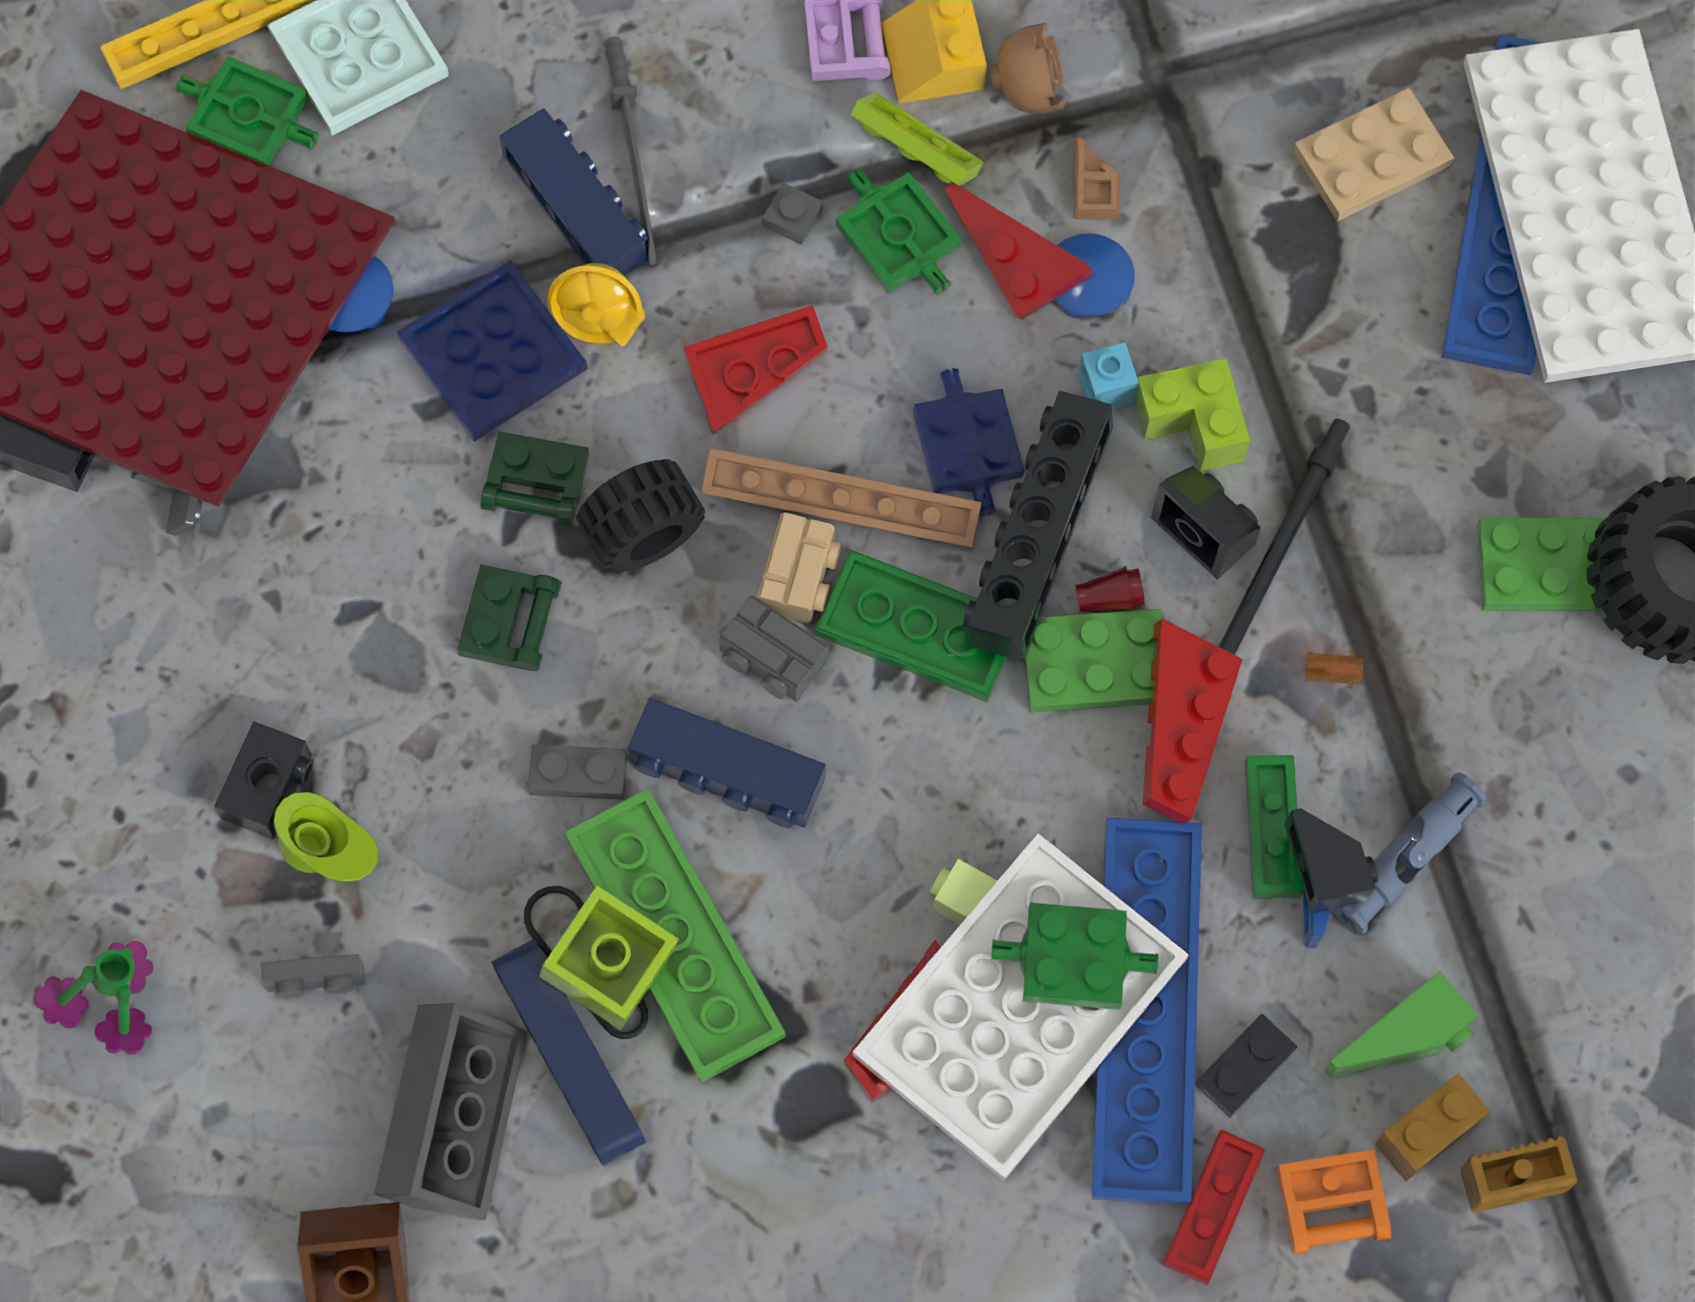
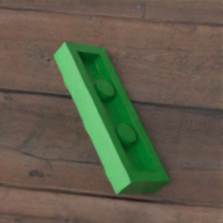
[1245,755,1303,898]

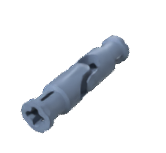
[1332,772,1487,936]

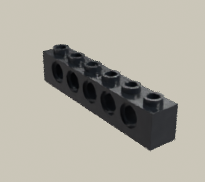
[963,390,1113,661]

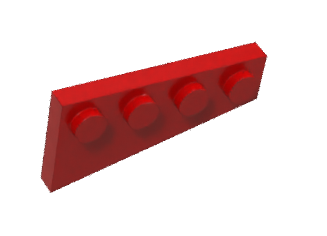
[1142,619,1243,825]

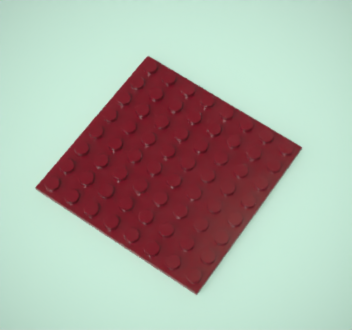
[0,90,395,507]

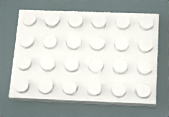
[852,834,1189,1181]

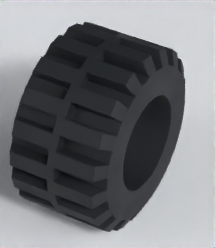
[576,459,705,572]

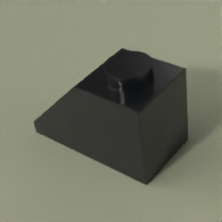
[1284,808,1378,914]

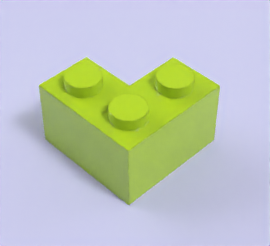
[1134,358,1251,471]

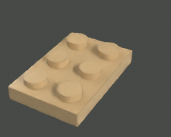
[1293,88,1455,222]

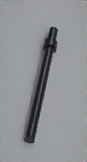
[1218,418,1350,655]

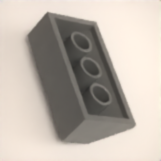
[374,1003,528,1221]

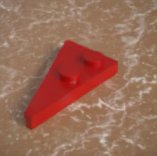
[944,182,1095,320]

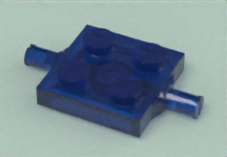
[912,368,1025,517]

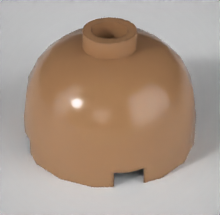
[991,23,1065,114]

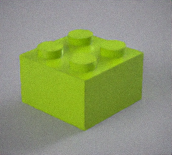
[539,885,679,1030]

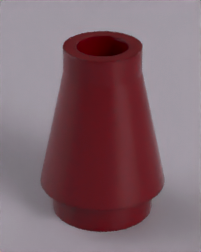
[1075,566,1145,612]

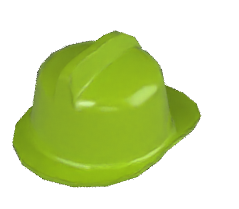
[274,792,379,882]

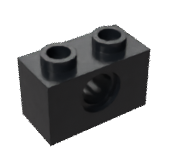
[214,721,314,839]

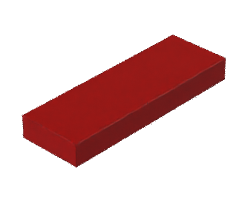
[1162,1129,1265,1285]

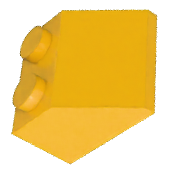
[881,0,987,104]

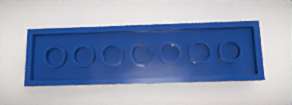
[1441,34,1542,375]
[1091,818,1202,1205]

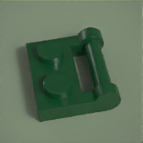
[480,431,589,526]
[457,564,562,671]

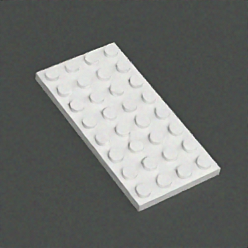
[1463,29,1695,383]

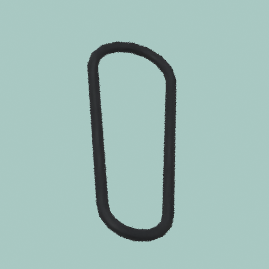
[524,886,648,1039]

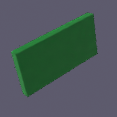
[815,549,1006,702]

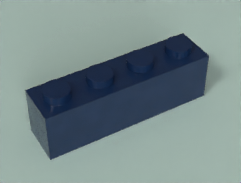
[499,108,648,275]
[628,697,826,828]

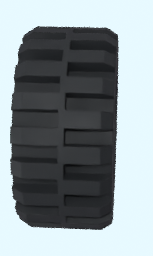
[1586,476,1695,664]

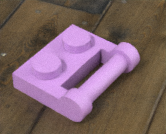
[804,0,891,81]

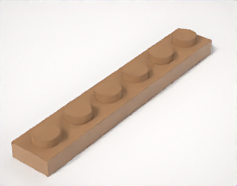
[701,448,982,548]

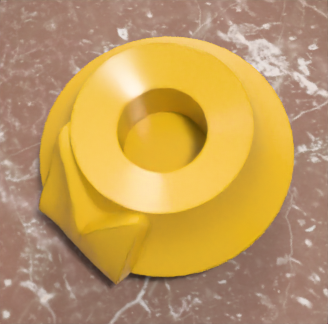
[547,263,646,346]

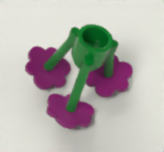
[33,941,154,1055]

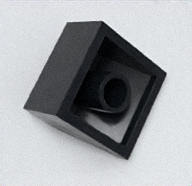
[1151,465,1261,580]

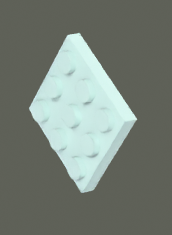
[268,0,449,136]

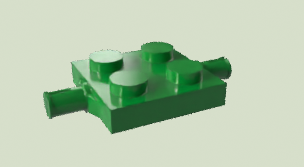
[176,56,319,166]
[836,168,961,295]
[991,902,1159,1010]

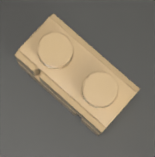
[757,512,841,624]

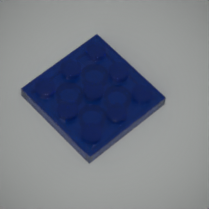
[397,260,588,442]

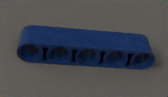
[491,939,646,1166]

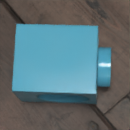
[1078,342,1139,410]

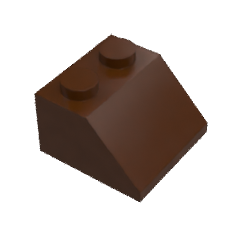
[297,1202,410,1302]

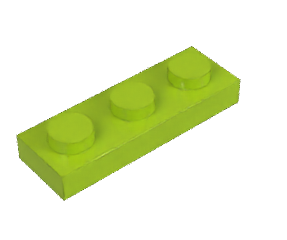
[850,92,984,186]

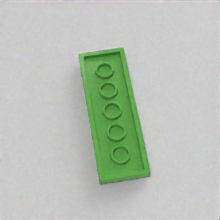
[564,788,786,1083]

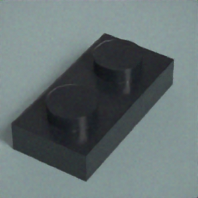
[1195,1014,1298,1118]

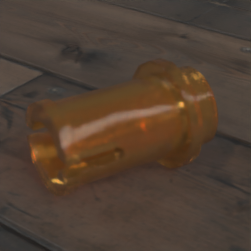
[1305,651,1364,688]

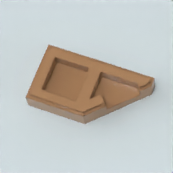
[1074,138,1120,220]

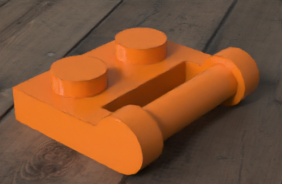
[1276,1149,1391,1254]

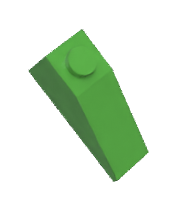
[1324,971,1479,1078]

